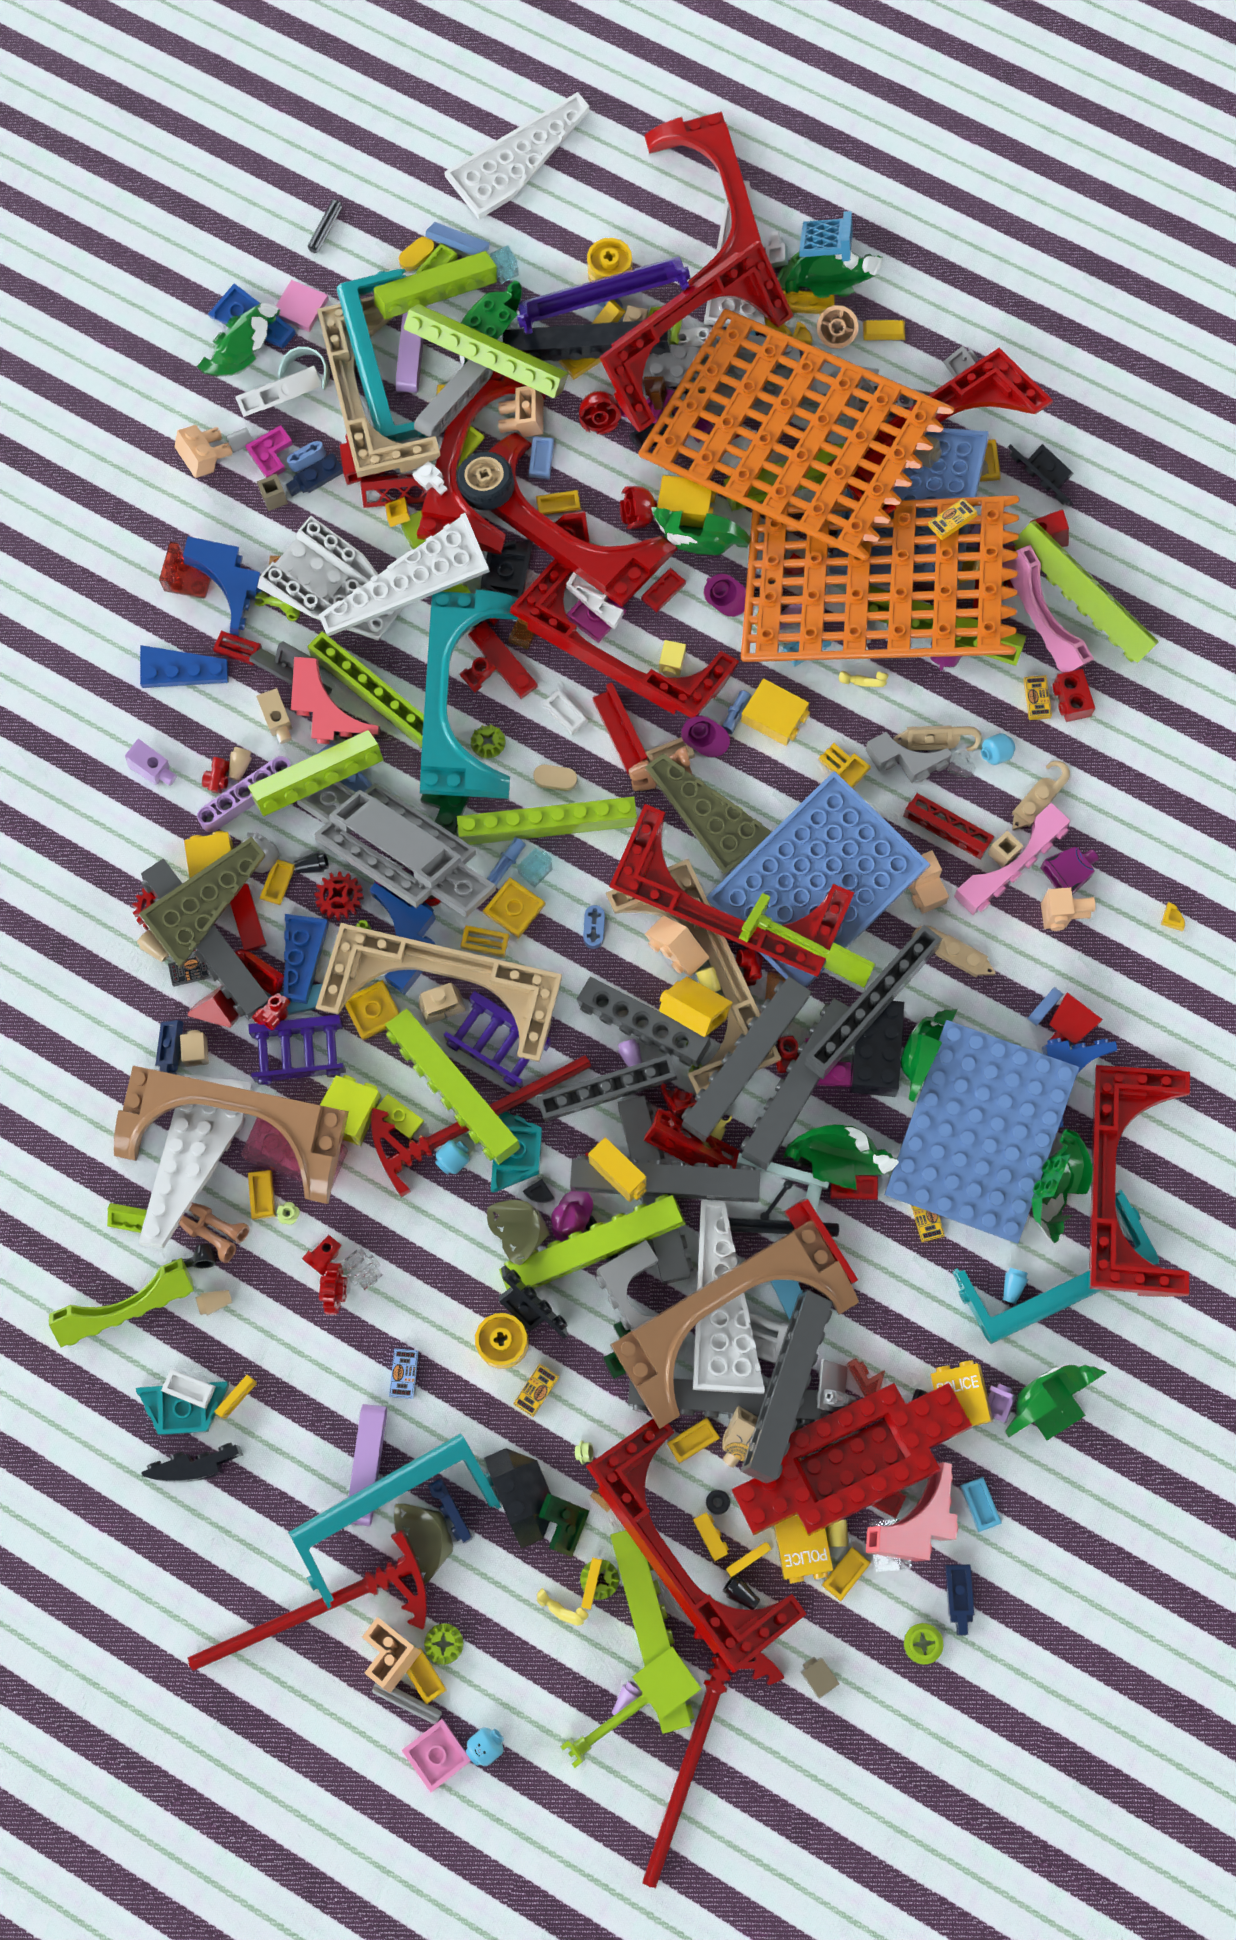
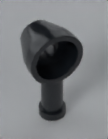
[171,1244,216,1269]

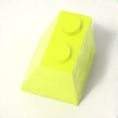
[320,1075,381,1146]

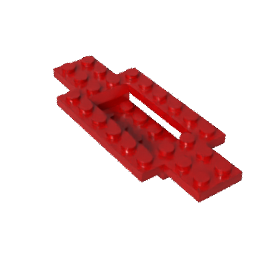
[731,1383,972,1536]

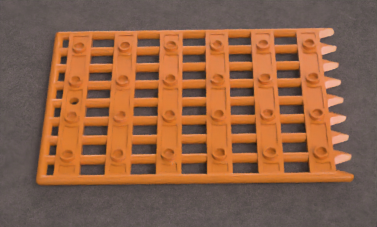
[638,309,954,561]
[741,495,1019,662]

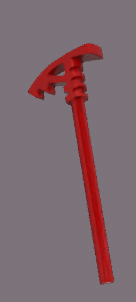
[371,1055,592,1198]
[187,1529,427,1671]
[642,1629,784,1889]

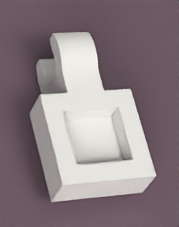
[766,231,788,268]
[412,461,448,495]

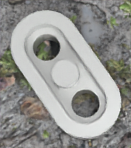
[678,327,711,348]

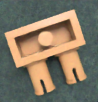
[498,386,543,438]
[174,425,232,478]
[1041,887,1095,931]

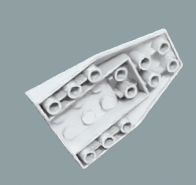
[258,516,403,640]

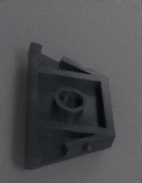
[481,538,534,598]

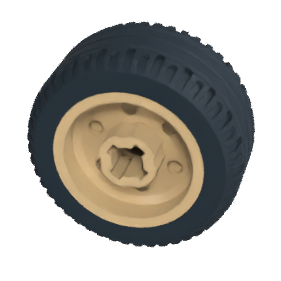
[457,451,514,511]

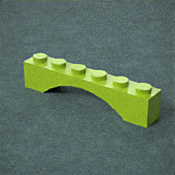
[49,1258,194,1348]

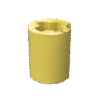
[696,966,721,992]
[827,1520,849,1547]

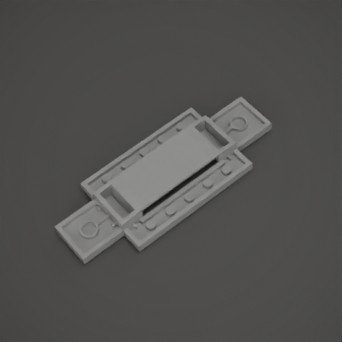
[297,782,496,917]

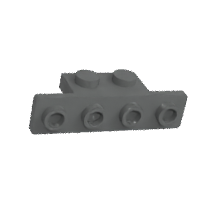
[249,641,332,695]

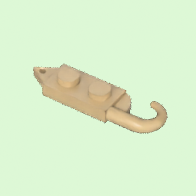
[893,726,982,751]
[1012,761,1070,831]
[912,925,995,977]

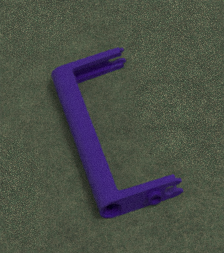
[517,256,691,335]

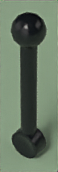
[760,1180,793,1220]

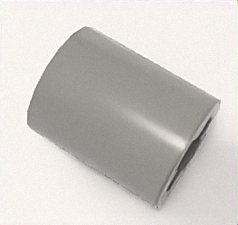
[226,428,253,452]

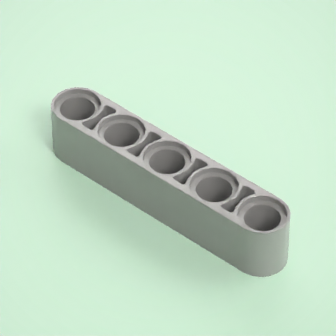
[414,359,493,438]

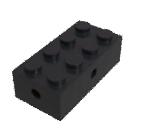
[850,1001,904,1097]

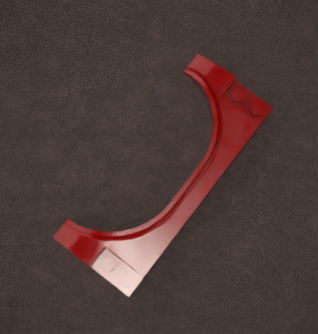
[644,111,761,287]
[599,241,793,432]
[827,348,1053,514]
[417,370,546,554]
[489,432,677,607]
[510,559,739,718]
[609,804,854,977]
[1089,1065,1190,1297]
[586,1419,807,1673]

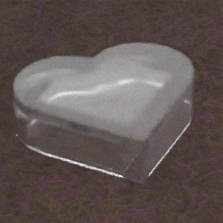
[947,749,976,778]

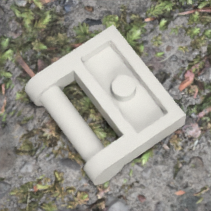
[748,1309,789,1364]

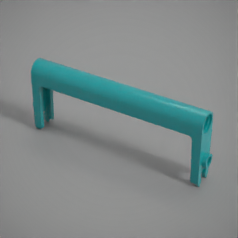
[336,269,447,442]
[952,1190,1159,1344]
[288,1433,501,1608]

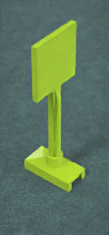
[739,893,875,988]
[560,1646,701,1768]

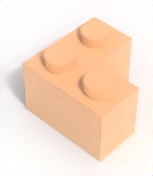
[907,850,949,914]
[645,916,709,976]
[362,1617,421,1693]

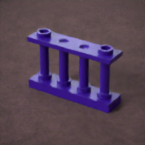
[444,991,551,1088]
[248,1015,346,1085]

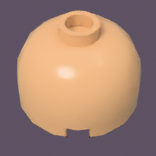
[817,305,859,349]

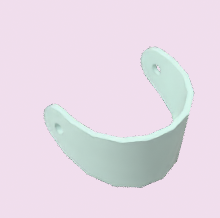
[278,347,330,390]

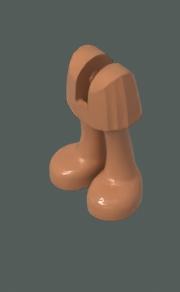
[628,747,692,791]
[178,1202,250,1263]

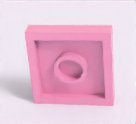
[276,280,329,332]
[402,1719,471,1793]

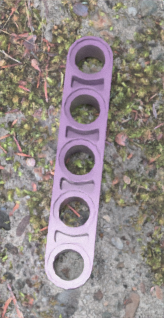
[396,306,426,393]
[197,756,291,832]
[349,1404,387,1526]

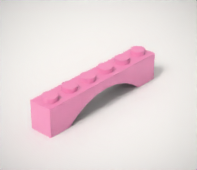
[1003,545,1094,673]
[954,803,1070,915]

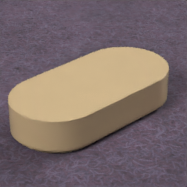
[533,764,577,791]

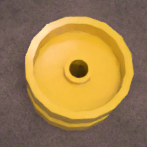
[587,238,632,282]
[475,1313,529,1369]

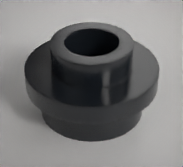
[706,1490,730,1515]

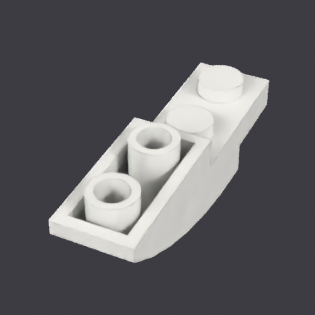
[235,366,322,417]

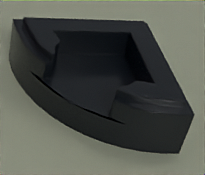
[523,1179,555,1203]

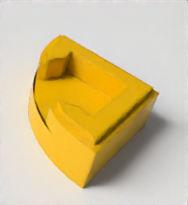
[792,322,812,345]
[1161,902,1185,931]

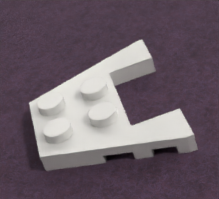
[566,572,624,629]

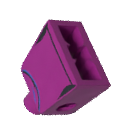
[1040,847,1099,895]

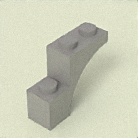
[866,732,952,783]

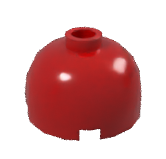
[579,391,621,434]
[620,486,658,529]

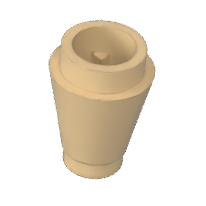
[228,747,252,781]
[137,930,170,962]
[195,1290,232,1316]

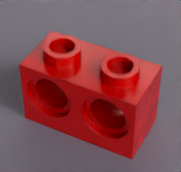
[1052,669,1095,722]

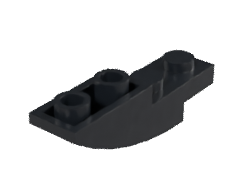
[141,1443,243,1482]

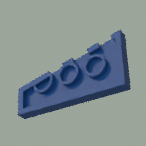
[208,283,296,349]
[140,645,229,688]
[284,914,329,1004]

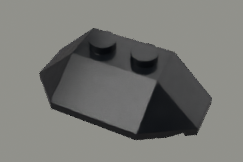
[484,1448,551,1549]

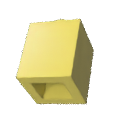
[659,640,686,677]

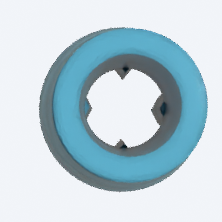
[1003,1268,1029,1304]

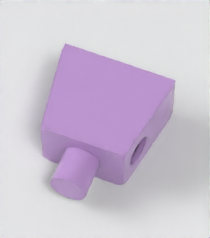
[125,738,177,786]

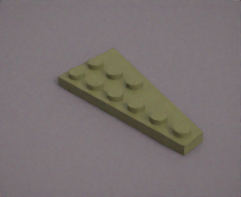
[645,754,773,875]
[139,836,265,969]

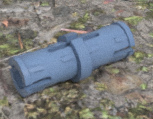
[721,690,752,734]

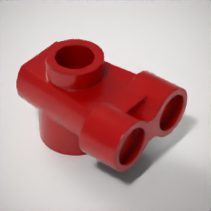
[459,656,497,693]
[202,757,230,794]
[736,947,763,986]
[252,993,290,1030]
[776,1035,799,1073]
[302,1235,342,1276]

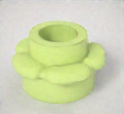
[277,1202,300,1225]
[575,1440,593,1465]

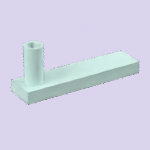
[737,1153,829,1211]

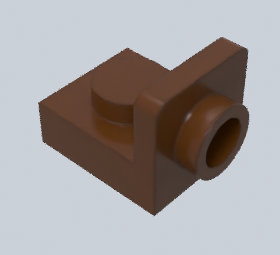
[643,376,667,410]

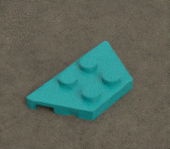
[491,1112,542,1193]
[136,1381,229,1435]

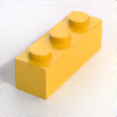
[693,1512,729,1561]

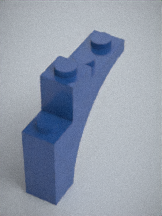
[183,536,262,636]
[369,883,436,995]
[1042,1038,1118,1129]

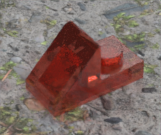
[847,1358,885,1397]

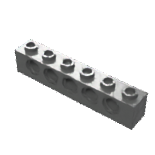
[577,976,711,1067]
[537,1054,678,1122]

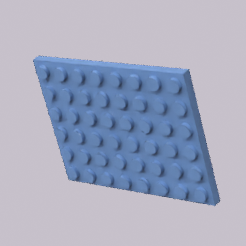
[829,428,989,584]
[706,771,931,988]
[884,1020,1080,1244]

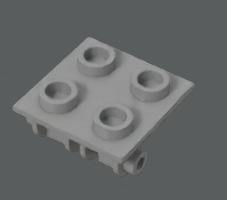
[816,1359,857,1412]

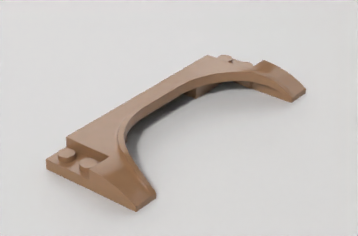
[114,1066,349,1204]
[610,1220,859,1428]

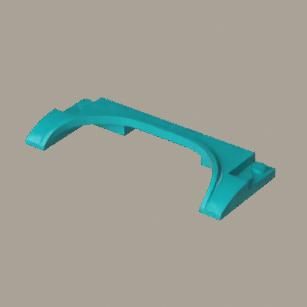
[420,589,519,799]

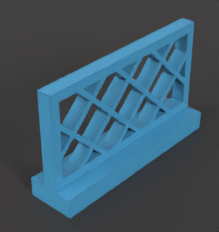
[799,211,853,261]

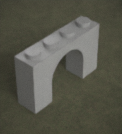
[595,1240,658,1331]

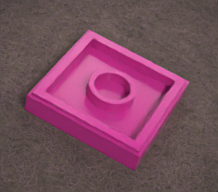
[566,597,626,643]

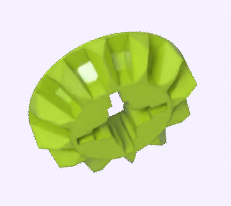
[471,724,506,758]
[580,1559,619,1600]
[904,1623,944,1664]
[424,1624,464,1665]

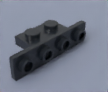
[1008,444,1074,507]
[498,1265,568,1339]

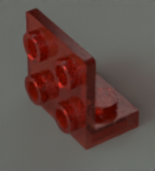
[159,542,211,599]

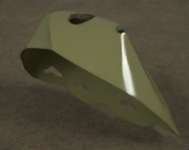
[487,1200,549,1265]
[394,1503,454,1584]

